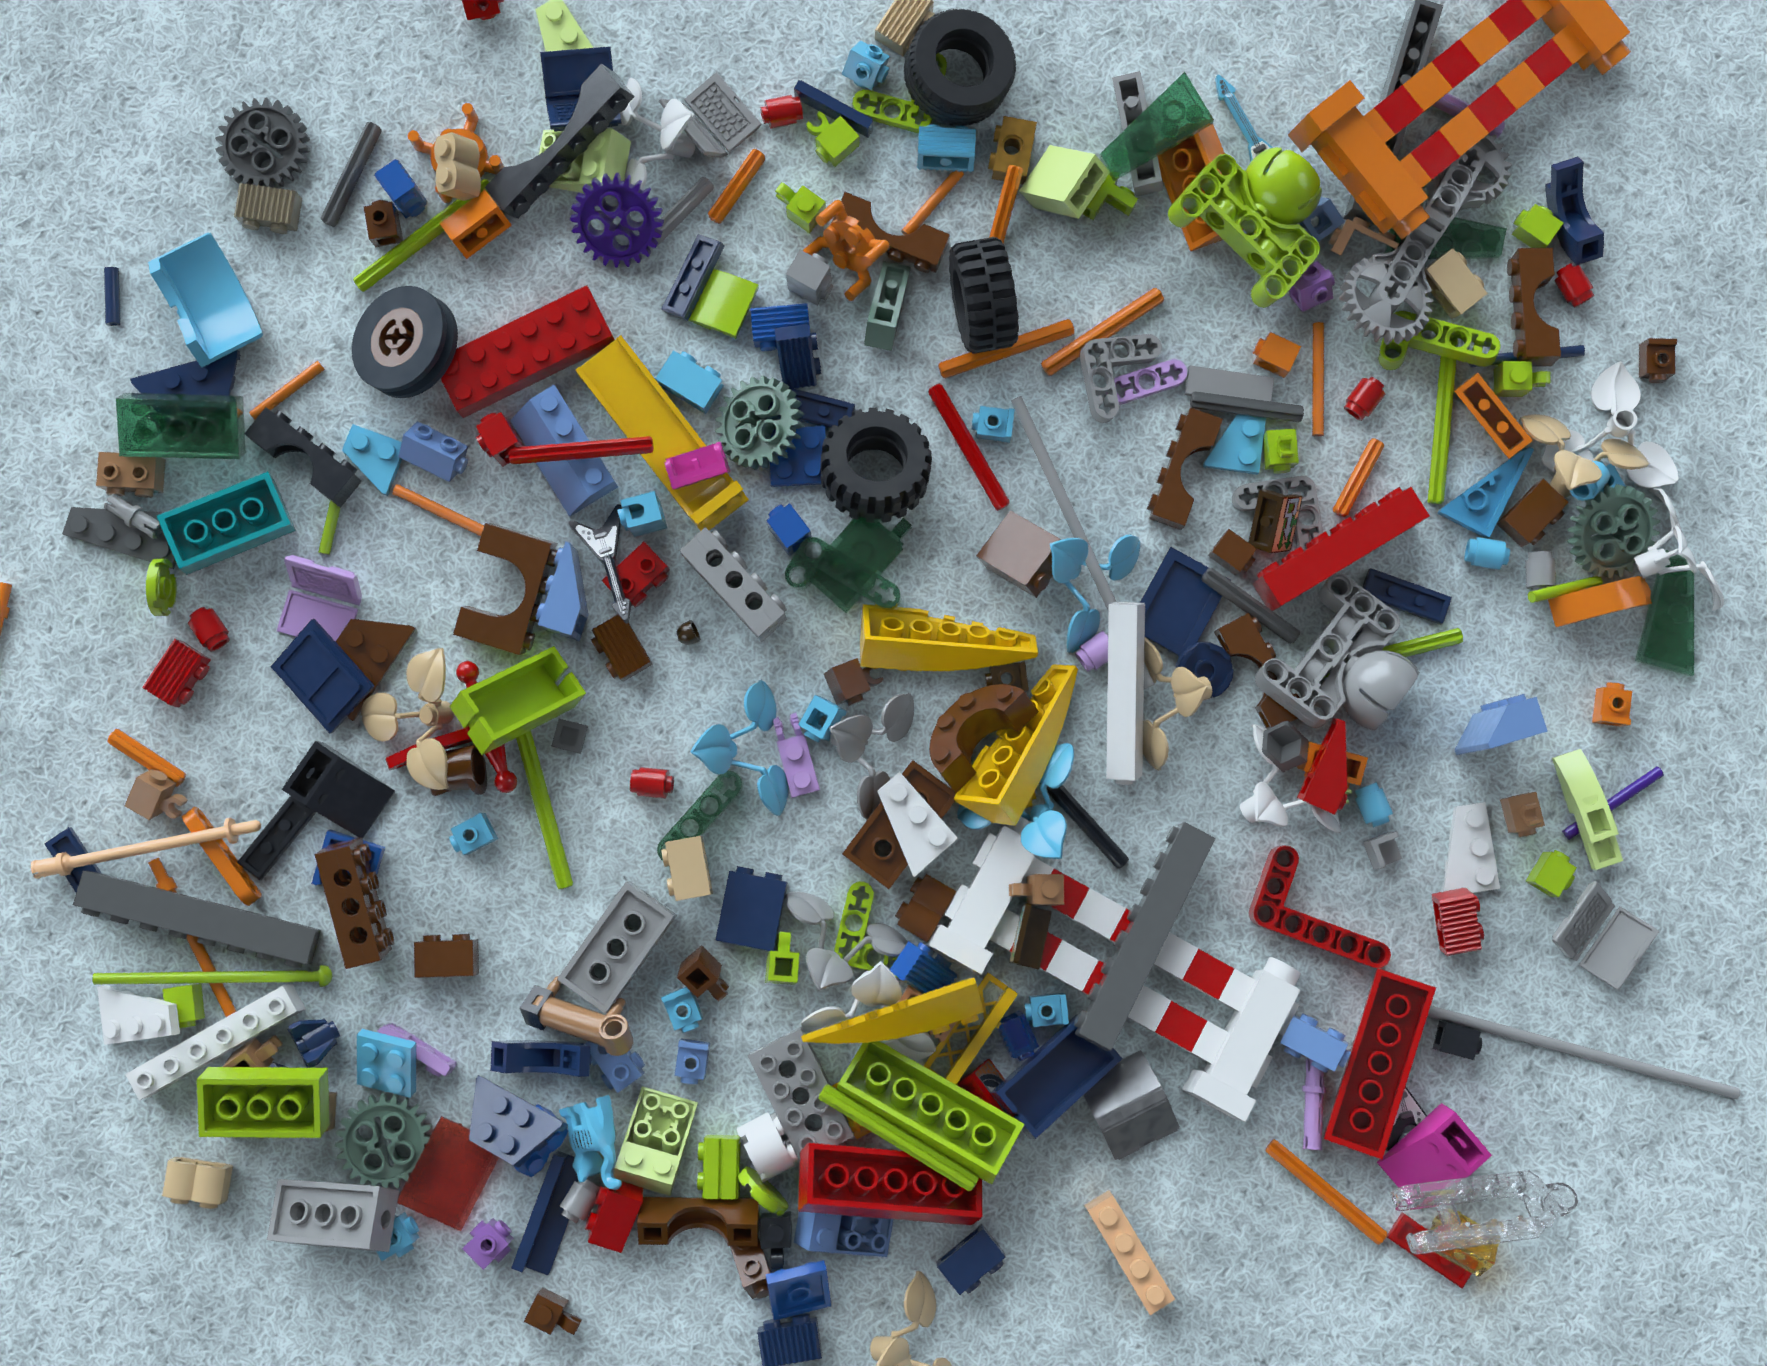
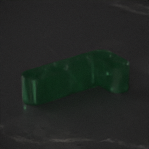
[785,537,901,610]
[657,771,744,861]

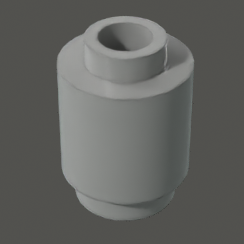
[1525,551,1556,591]
[560,1179,600,1224]

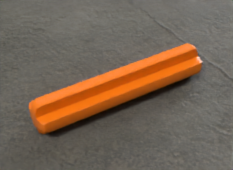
[708,149,765,224]
[989,165,1023,244]
[1333,438,1384,517]
[107,729,186,787]

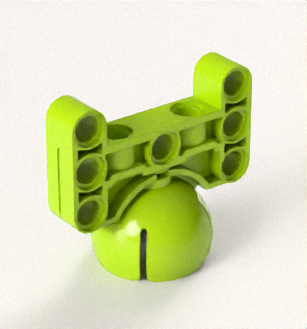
[1168,147,1322,308]

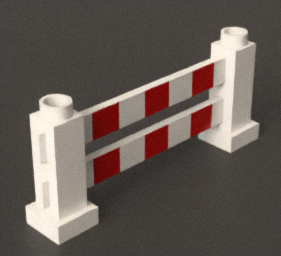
[926,817,1301,1122]

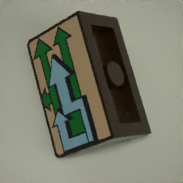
[1248,489,1303,553]
[1009,904,1052,970]

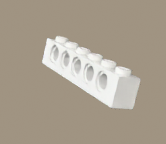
[125,984,306,1100]

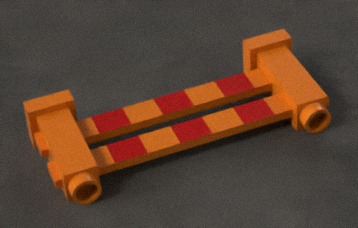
[1288,0,1631,240]

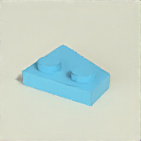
[1203,414,1266,475]
[342,424,402,496]

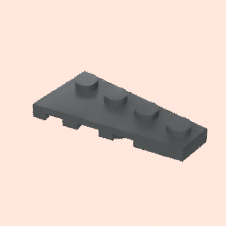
[62,507,176,569]

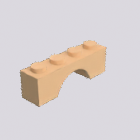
[1084,1190,1175,1315]

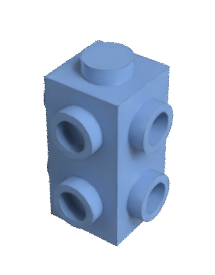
[399,421,468,482]
[1280,1013,1351,1073]
[584,1041,645,1093]

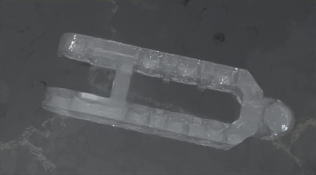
[1390,1170,1578,1254]

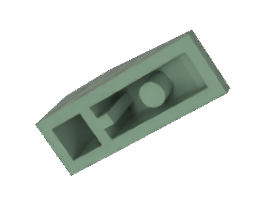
[864,261,911,351]

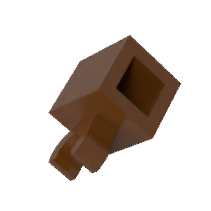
[824,658,883,707]
[677,945,729,1001]
[524,1287,582,1335]

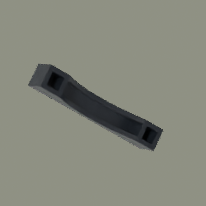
[484,64,635,219]

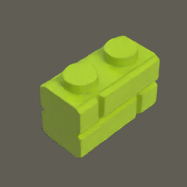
[697,1135,741,1199]

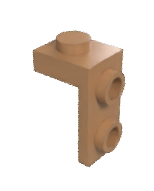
[1328,217,1399,256]

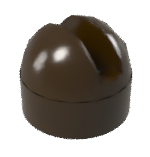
[676,620,701,645]

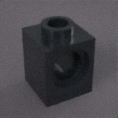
[1432,1020,1482,1060]

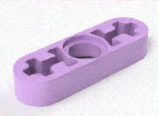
[1106,359,1187,405]

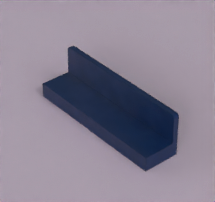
[511,1151,578,1275]

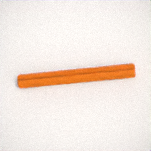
[1041,288,1164,376]
[938,319,1074,378]
[1265,1139,1388,1245]

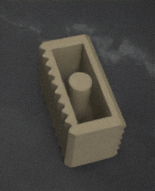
[234,183,302,234]

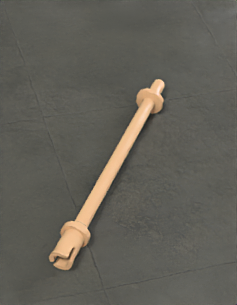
[31,818,261,879]

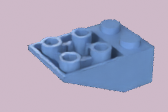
[536,541,589,642]
[794,1212,894,1257]

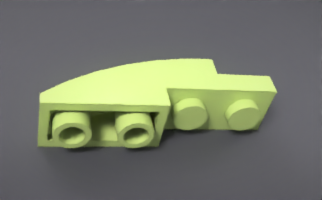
[1552,749,1623,870]

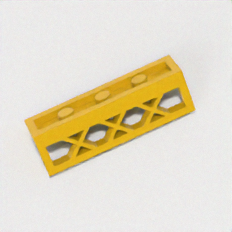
[923,972,1018,1084]

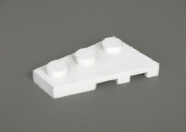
[877,771,958,878]
[1441,802,1500,893]
[97,985,180,1045]

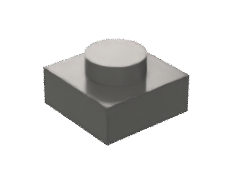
[551,718,588,754]

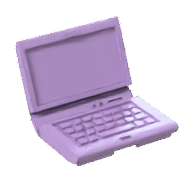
[277,555,362,642]

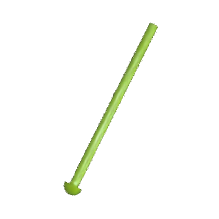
[92,965,333,987]

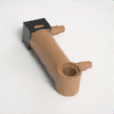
[519,976,633,1056]

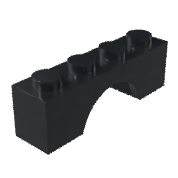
[244,407,362,508]

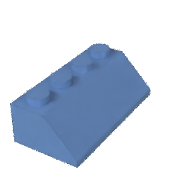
[510,385,618,517]
[1455,694,1548,755]

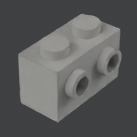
[786,250,833,306]

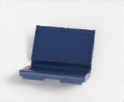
[540,46,622,132]

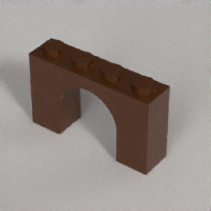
[453,523,558,655]

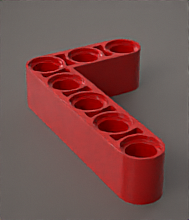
[1249,845,1391,968]

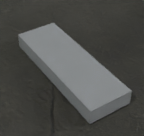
[1184,365,1274,401]

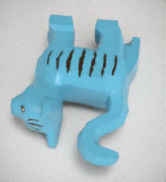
[559,1095,622,1190]

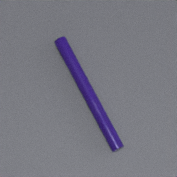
[1562,766,1664,840]

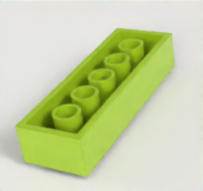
[837,1041,1024,1185]

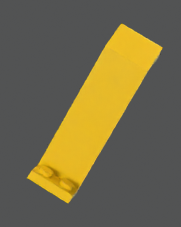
[575,335,749,531]

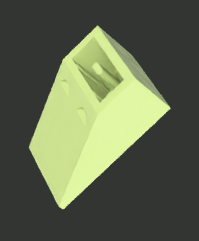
[539,128,631,196]
[614,1086,698,1196]

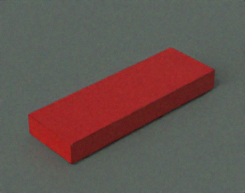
[1387,1212,1478,1289]

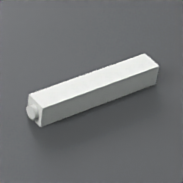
[1106,602,1145,785]

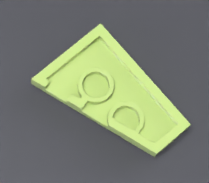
[535,0,593,51]

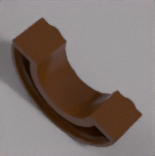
[929,684,1039,793]

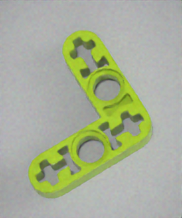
[852,53,947,133]
[834,881,898,978]

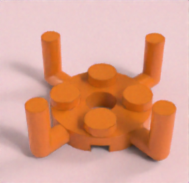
[408,103,505,203]
[802,200,890,301]

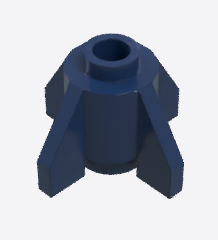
[287,1018,340,1068]

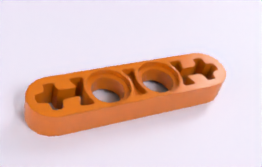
[182,807,262,906]

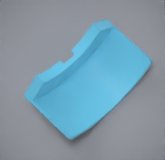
[148,233,263,368]

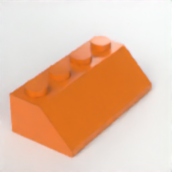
[1155,120,1244,251]

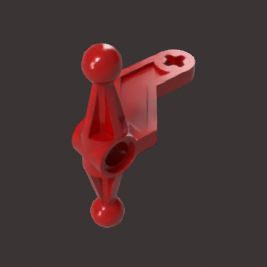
[385,661,517,793]

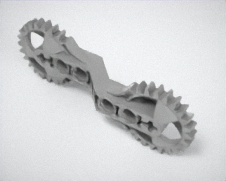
[1339,123,1512,345]

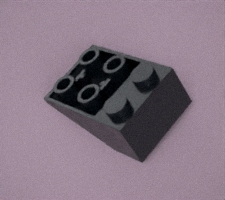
[281,741,395,838]

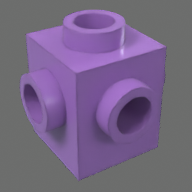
[1287,261,1335,312]
[462,1218,514,1270]

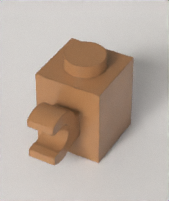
[124,769,188,820]
[1500,792,1545,837]
[1009,874,1064,906]
[223,1035,283,1067]

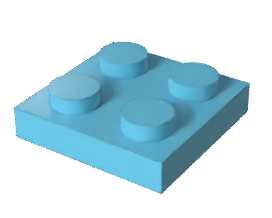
[357,1029,416,1098]

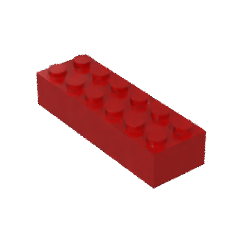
[441,285,615,418]
[1252,487,1430,611]
[1323,968,1436,1160]
[798,1143,982,1225]

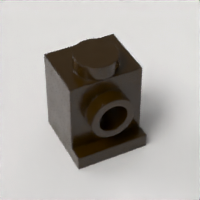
[985,661,1029,692]

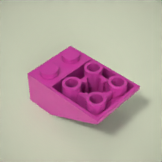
[1377,1103,1492,1206]

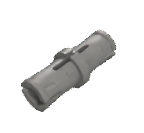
[104,494,162,539]

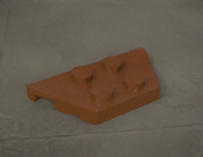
[336,619,416,721]

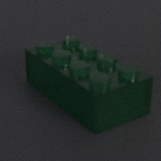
[116,393,246,459]

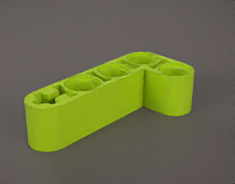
[1378,311,1500,370]

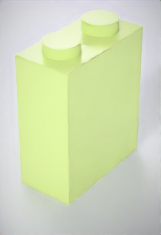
[1019,145,1110,219]

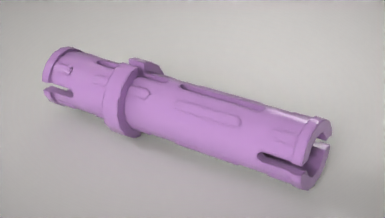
[1302,1059,1326,1150]

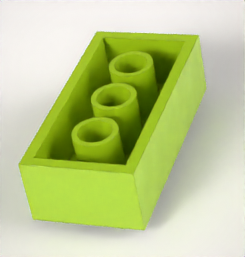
[197,1067,330,1138]

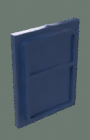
[1140,547,1231,656]
[270,619,374,734]

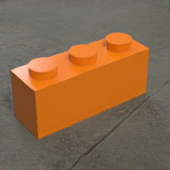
[1454,372,1533,459]

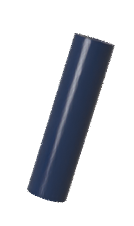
[104,267,120,326]

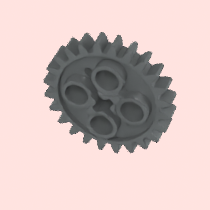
[215,98,310,188]

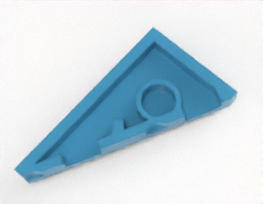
[1437,447,1534,539]

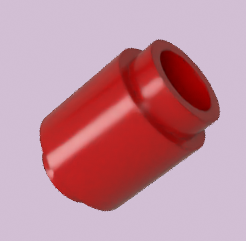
[760,95,803,129]
[1554,263,1595,308]
[1344,377,1386,421]
[188,607,230,652]
[630,767,674,799]

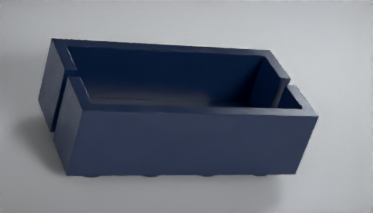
[990,1014,1123,1139]

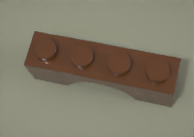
[832,192,950,273]
[1507,248,1561,367]
[1147,407,1223,530]
[1214,613,1300,729]
[637,1197,760,1246]

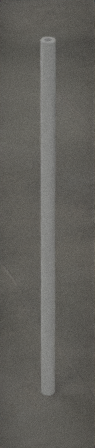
[1011,396,1155,690]
[1427,1006,1740,1100]

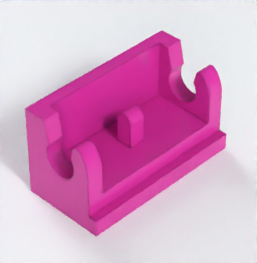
[664,441,731,490]

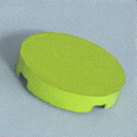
[146,559,177,616]
[738,1166,789,1216]

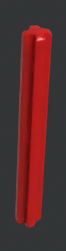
[928,383,1010,511]
[508,436,654,465]

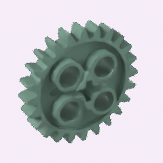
[715,376,804,470]
[1567,484,1660,578]
[335,1092,434,1188]

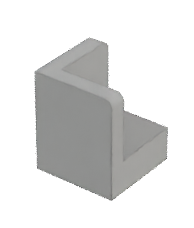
[1363,831,1402,869]

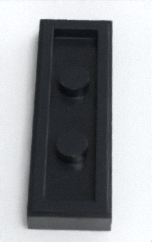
[237,796,316,880]

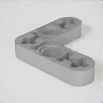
[1080,334,1162,423]
[1232,476,1323,551]

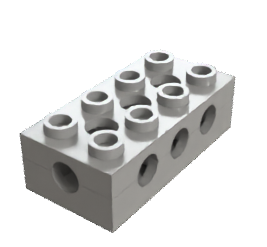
[679,527,787,642]
[557,881,677,1013]
[748,1026,854,1161]
[267,1179,399,1252]

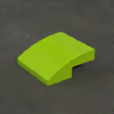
[689,269,759,339]

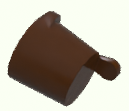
[431,745,487,796]

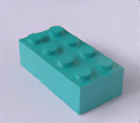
[157,472,296,575]

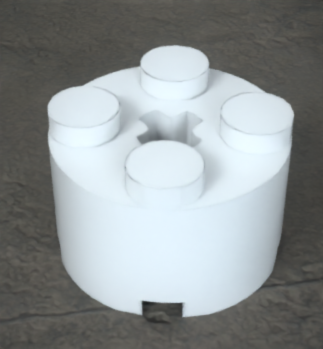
[736,1112,798,1182]

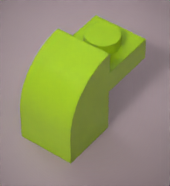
[1082,171,1138,221]

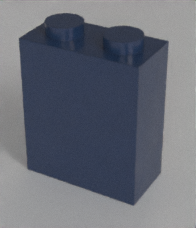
[715,866,788,951]

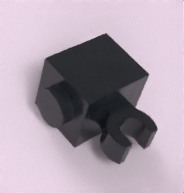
[760,1211,792,1269]

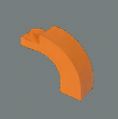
[1548,576,1652,627]

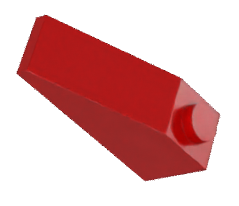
[1297,717,1348,815]

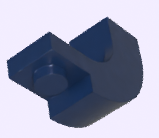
[1545,156,1604,266]
[490,1040,592,1077]

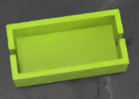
[449,646,586,755]

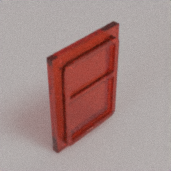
[397,1116,499,1231]

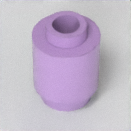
[1075,631,1108,672]

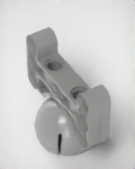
[1255,574,1420,731]

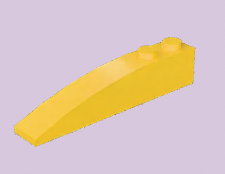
[860,604,1038,671]
[954,664,1078,826]
[801,977,984,1044]

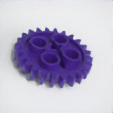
[570,173,664,268]

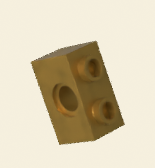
[988,116,1037,185]

